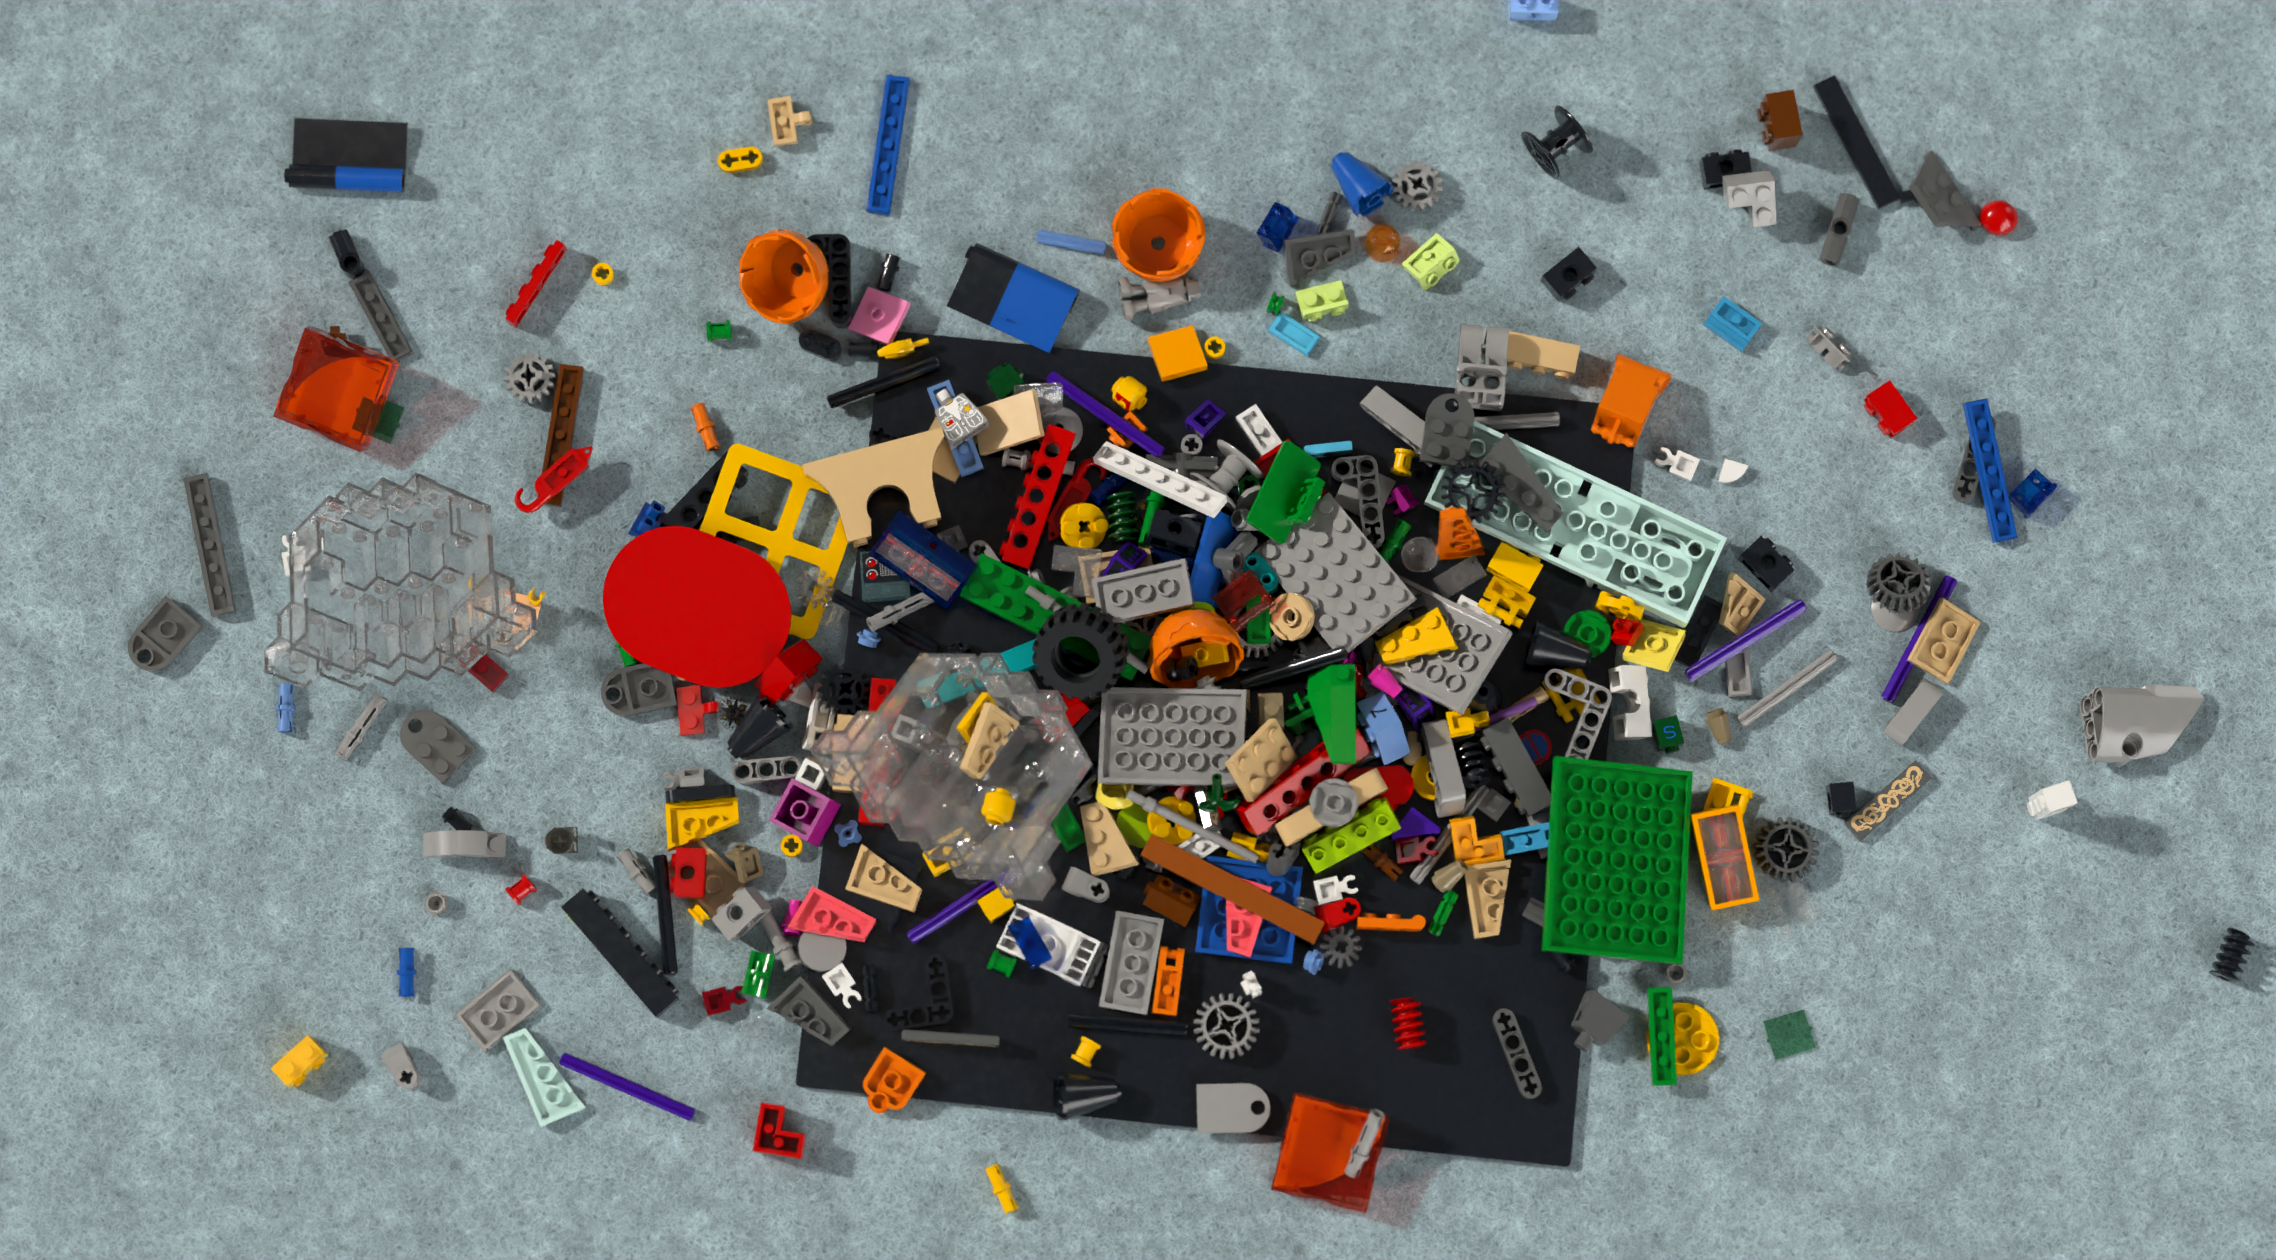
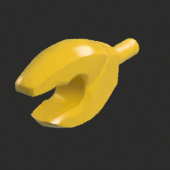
[877,338,929,359]

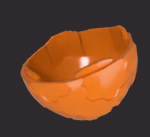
[1111,188,1205,282]
[739,229,829,324]
[1148,608,1244,689]

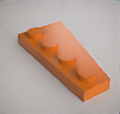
[1437,507,1486,561]

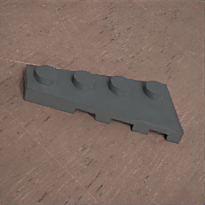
[1479,433,1563,533]

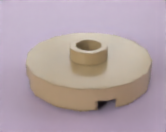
[1269,593,1315,641]

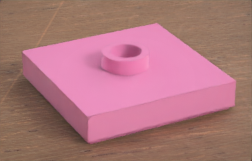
[848,287,911,345]

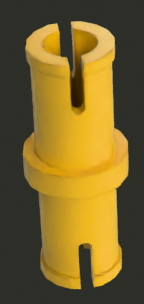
[985,1163,1019,1214]

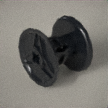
[1521,105,1593,179]

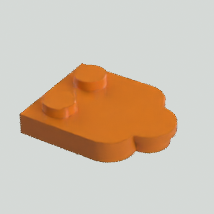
[863,1046,927,1113]

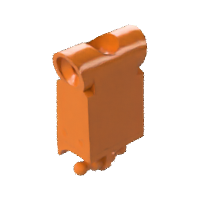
[1591,353,1672,448]

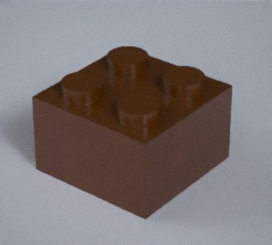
[1757,89,1803,151]

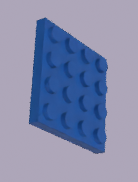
[1195,856,1303,964]

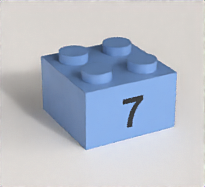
[1356,691,1410,765]

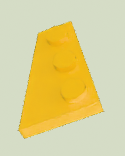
[1375,607,1459,665]
[665,797,740,852]

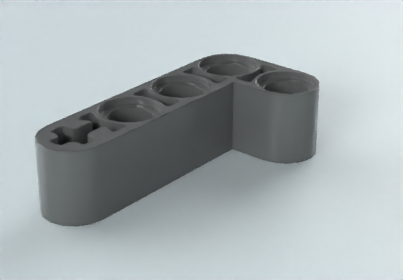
[1331,455,1384,550]

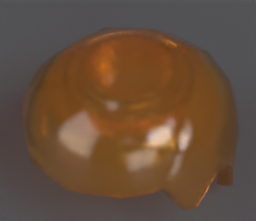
[1365,224,1401,263]

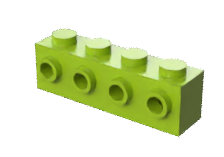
[1301,797,1401,874]

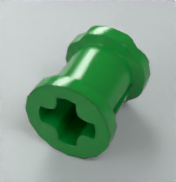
[706,320,732,342]
[1238,476,1260,495]
[987,949,1018,978]

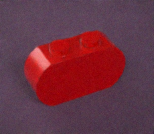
[1343,765,1414,811]

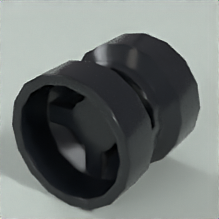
[1165,656,1198,682]

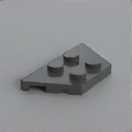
[1909,150,1982,231]

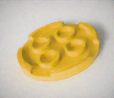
[1646,1002,1719,1075]

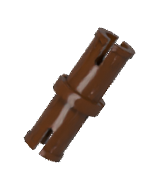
[1360,843,1404,882]

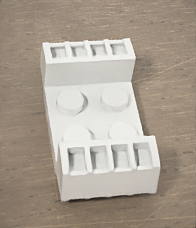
[996,903,1100,986]

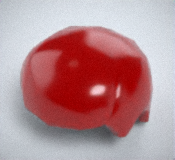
[1979,200,2018,236]

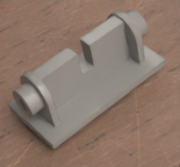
[1806,326,1853,371]

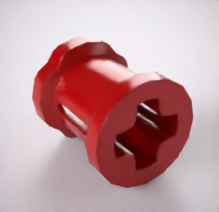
[505,874,537,905]

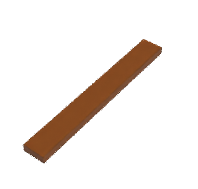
[1140,834,1325,945]

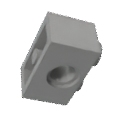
[712,887,772,941]

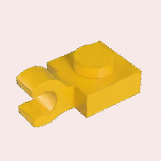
[1446,708,1490,738]
[1227,832,1271,863]

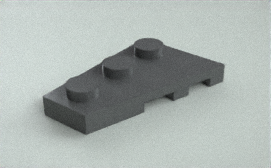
[1283,229,1356,287]
[766,975,851,1046]

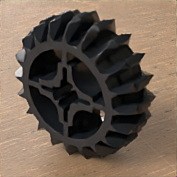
[1441,459,1506,523]

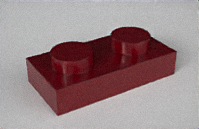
[457,643,509,693]

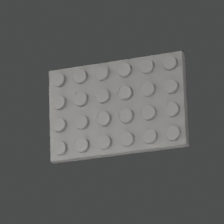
[1254,492,1416,653]
[1352,574,1513,715]
[1098,687,1247,787]

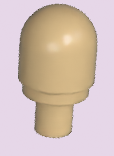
[1402,732,1422,766]

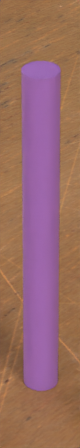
[1451,696,1538,742]

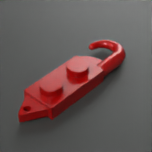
[514,446,593,513]
[1046,458,1106,541]

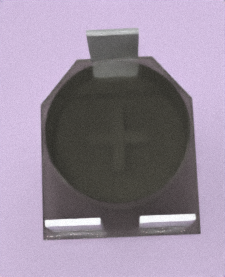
[544,827,578,855]

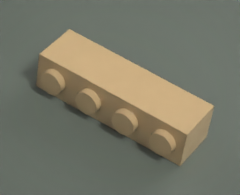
[1481,329,1580,380]

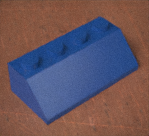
[1190,511,1239,609]

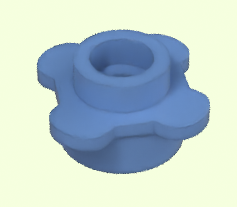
[857,629,882,648]
[835,820,862,847]
[1304,949,1323,975]

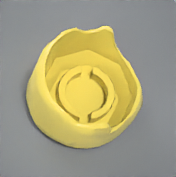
[1096,783,1134,810]

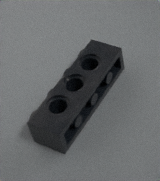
[661,451,749,530]

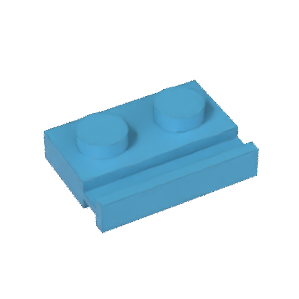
[1703,296,1762,352]

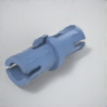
[276,683,296,733]

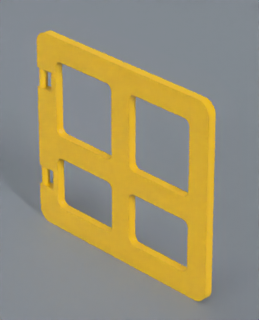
[700,444,848,640]

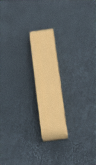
[1274,768,1388,847]

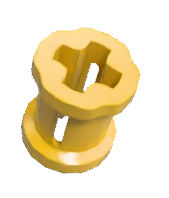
[1390,448,1416,477]
[1071,1036,1101,1068]

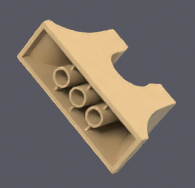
[802,427,944,547]

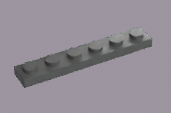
[183,473,236,617]

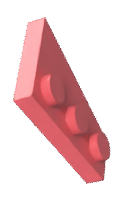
[1226,876,1272,958]
[789,886,876,942]

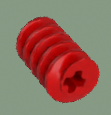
[1390,998,1426,1050]

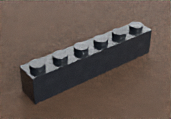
[561,888,679,1018]

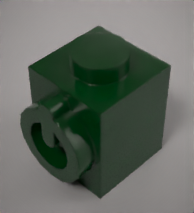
[987,362,1025,400]

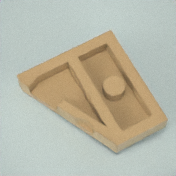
[1719,572,1766,637]

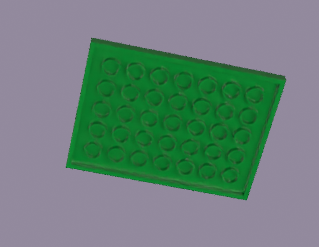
[1542,756,1693,965]

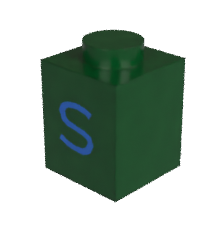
[1652,715,1684,754]

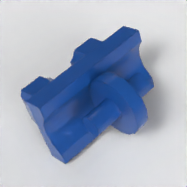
[628,500,666,538]

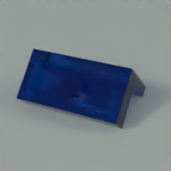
[1007,916,1053,971]

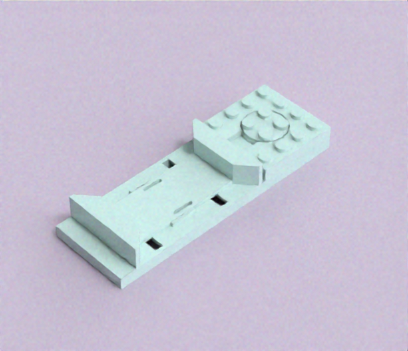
[1424,421,1727,628]

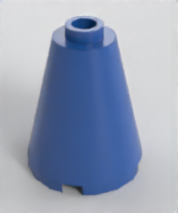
[1331,152,1393,217]

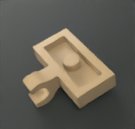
[767,96,812,147]

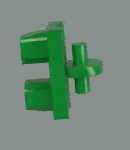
[1284,692,1317,736]
[741,950,775,999]

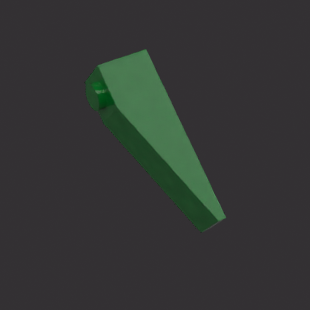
[1308,664,1356,764]

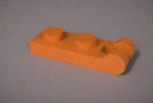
[1356,913,1426,932]
[1152,946,1185,1016]

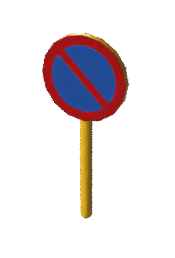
[1514,730,1552,808]

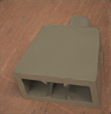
[1257,692,1284,732]

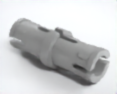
[617,848,655,896]

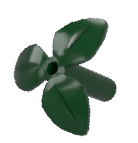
[1198,773,1240,813]

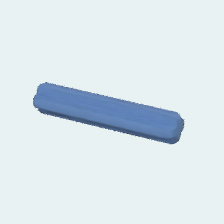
[1037,230,1106,255]

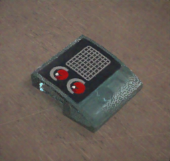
[860,549,911,602]

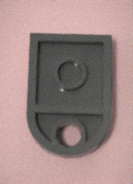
[1419,393,1474,468]
[128,596,203,672]
[601,663,678,717]
[400,710,476,784]

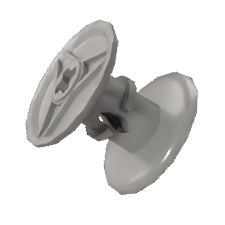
[1190,439,1264,512]

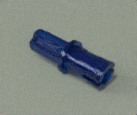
[1089,473,1128,505]

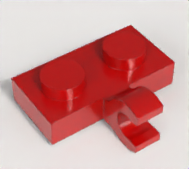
[676,685,720,736]

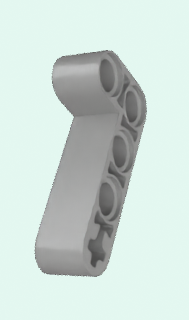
[1360,386,1434,467]
[1420,719,1466,818]

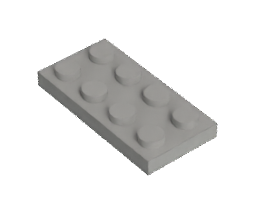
[1092,558,1194,623]
[1099,911,1164,1015]

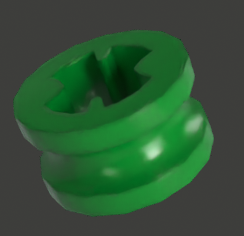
[1266,292,1285,316]

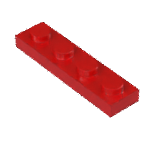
[505,240,567,328]

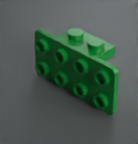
[1246,441,1325,544]

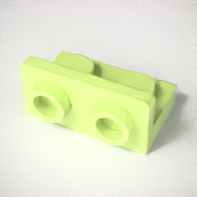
[1402,233,1460,291]
[1295,280,1349,322]

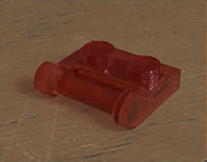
[1212,569,1277,633]

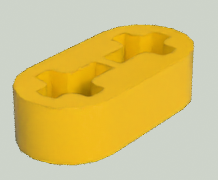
[718,147,763,173]

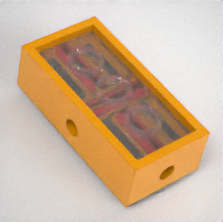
[1690,804,1759,910]

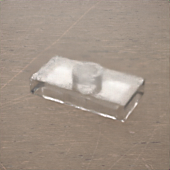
[1433,555,1487,599]

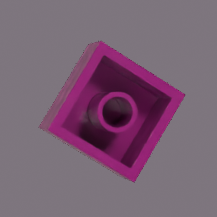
[769,778,841,847]

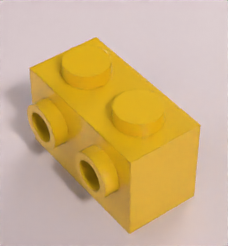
[1486,542,1543,593]
[271,1035,328,1088]

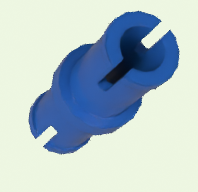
[397,948,416,997]

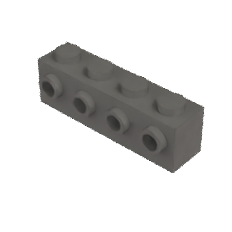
[1480,717,1551,817]

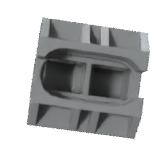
[1454,324,1509,411]

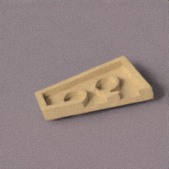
[959,702,1020,779]
[1080,802,1140,877]
[845,844,922,912]
[1464,860,1511,939]

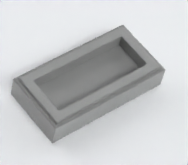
[1725,647,1753,698]

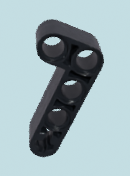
[807,234,852,329]

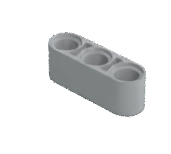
[1882,678,1943,746]
[731,756,802,785]

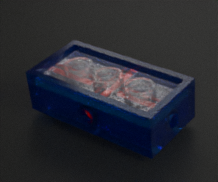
[868,510,978,609]

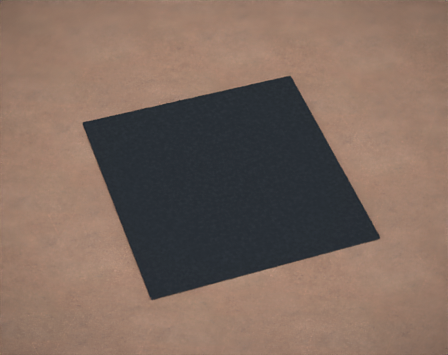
[796,331,1634,1167]

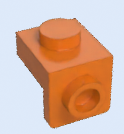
[1107,411,1148,448]

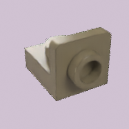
[725,843,764,883]

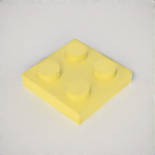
[1623,619,1685,672]

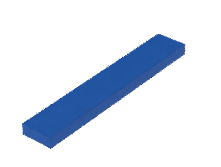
[866,75,910,215]
[1963,398,2018,543]

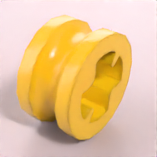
[592,263,614,286]
[1204,336,1225,359]
[780,834,803,857]
[688,902,711,926]

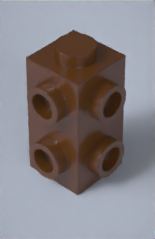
[1143,874,1201,927]

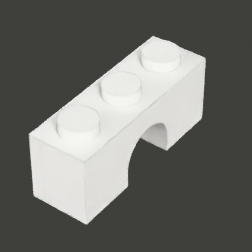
[1608,665,1652,740]
[2027,780,2078,820]

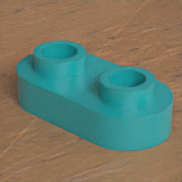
[1243,552,1279,595]

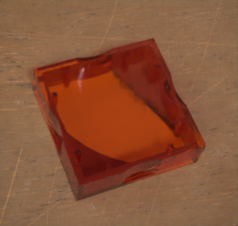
[273,326,400,452]
[1270,1092,1389,1213]

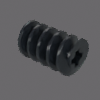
[1453,734,1491,788]
[2209,928,2255,982]

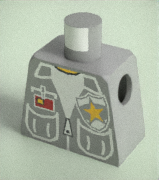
[935,388,990,450]

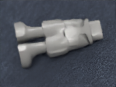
[1118,276,1201,321]

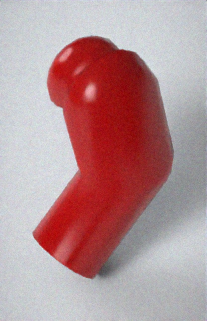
[1355,664,1367,701]

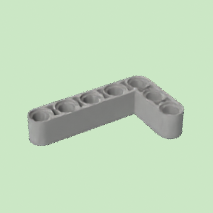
[1544,669,1612,760]

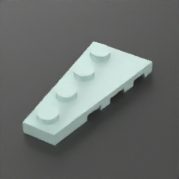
[503,1028,586,1128]

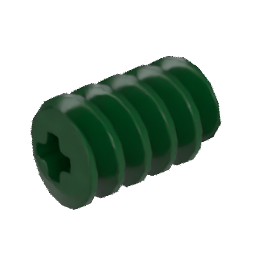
[1107,491,1139,543]

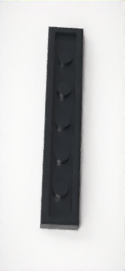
[1813,75,1900,210]

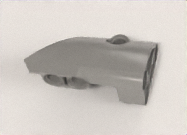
[2080,685,2204,766]

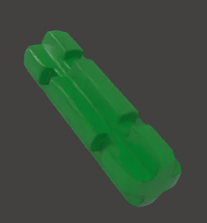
[1428,890,1458,936]

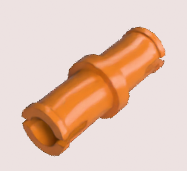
[690,403,721,452]

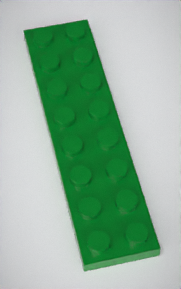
[960,553,1152,682]

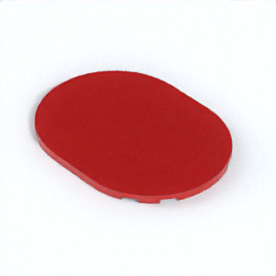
[603,526,792,688]

